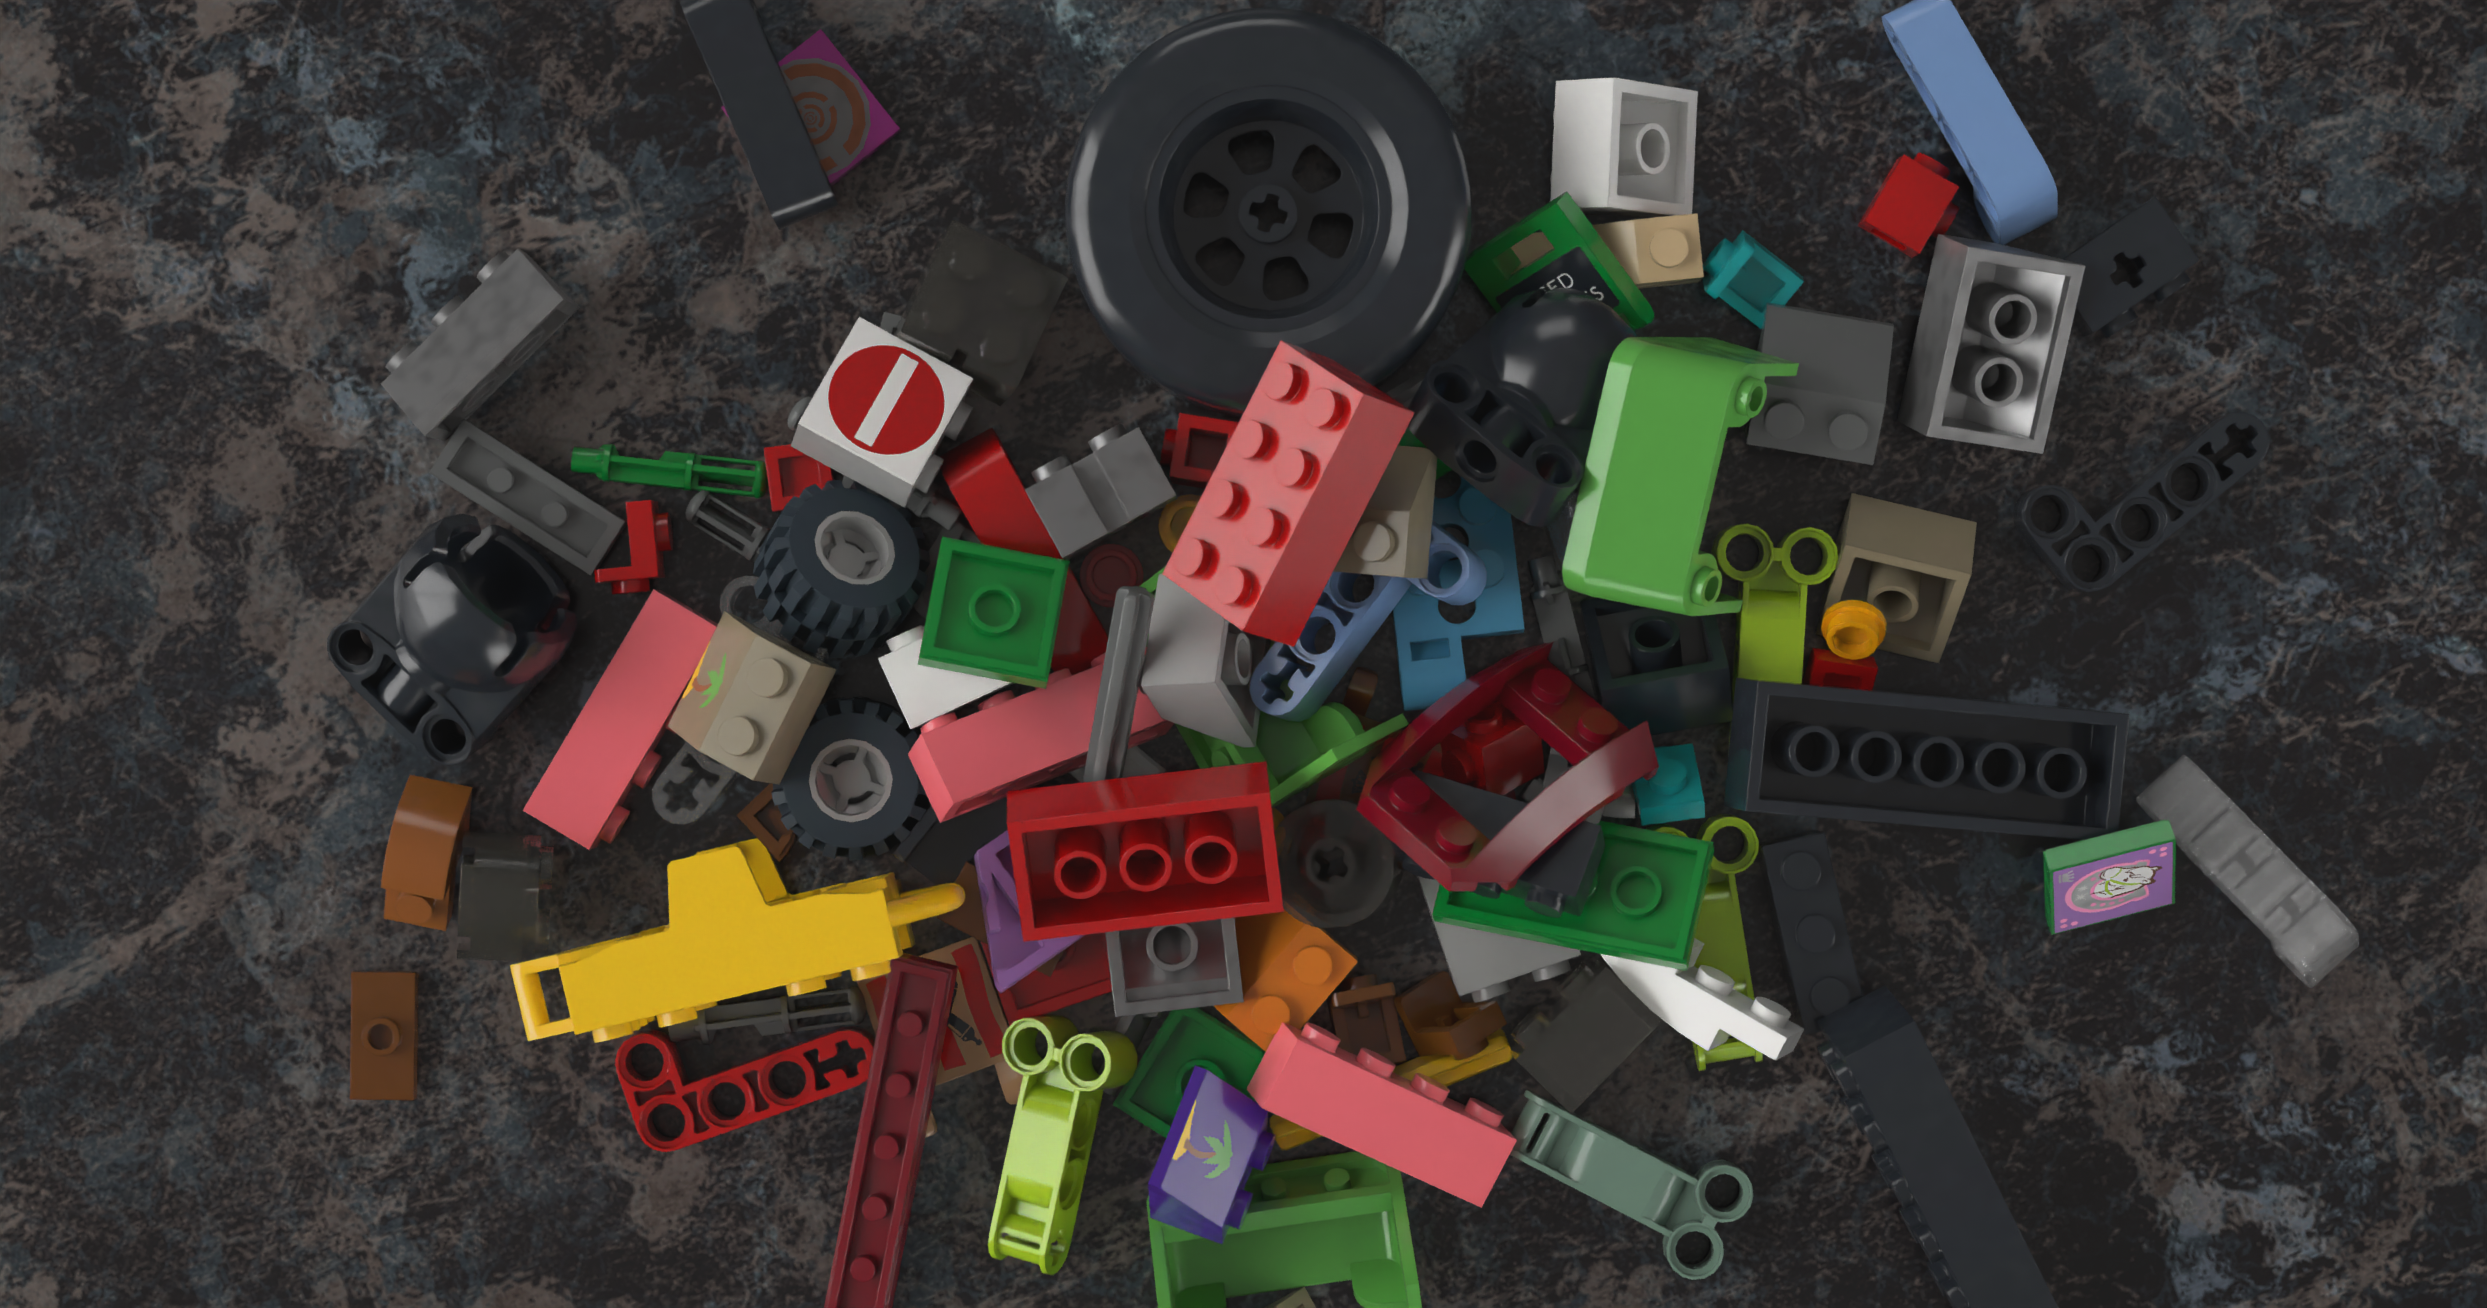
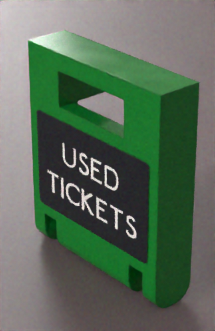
[1464,191,1654,331]

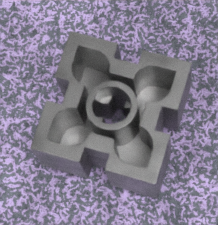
[1025,423,1178,560]

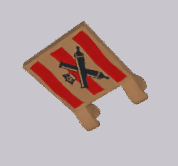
[857,937,1023,1138]

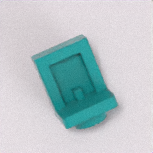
[1703,230,1804,329]
[1632,743,1705,826]

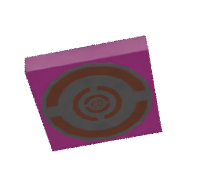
[721,29,901,186]

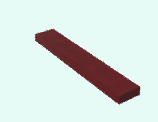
[824,953,958,1308]

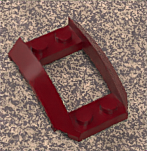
[1356,641,1659,891]

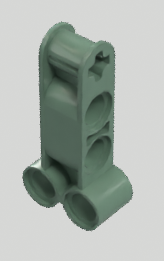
[1510,1090,1753,1280]

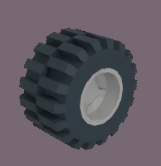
[753,480,930,658]
[771,696,929,861]

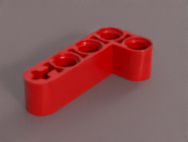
[939,427,1109,675]
[615,1026,875,1152]

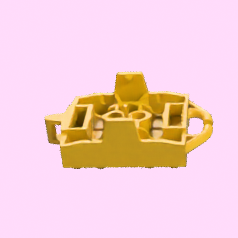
[510,838,965,1043]

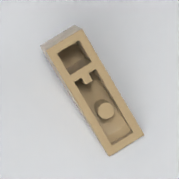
[1511,213,1704,289]

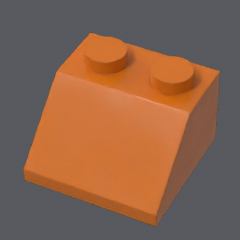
[1214,894,1358,1052]

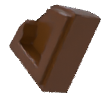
[736,783,798,862]

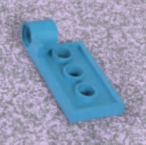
[1393,474,1525,711]

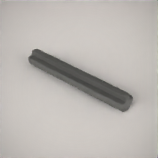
[1083,586,1155,782]

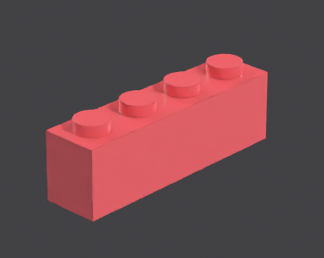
[523,589,718,850]
[908,647,1174,823]
[1247,1022,1517,1208]

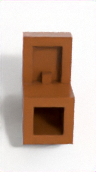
[381,775,473,931]

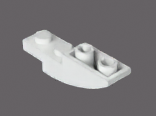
[1601,938,1804,1061]

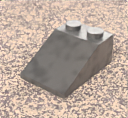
[1105,918,1244,1017]

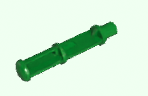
[571,444,769,499]

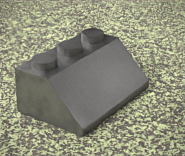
[1897,234,2085,454]
[381,249,580,441]

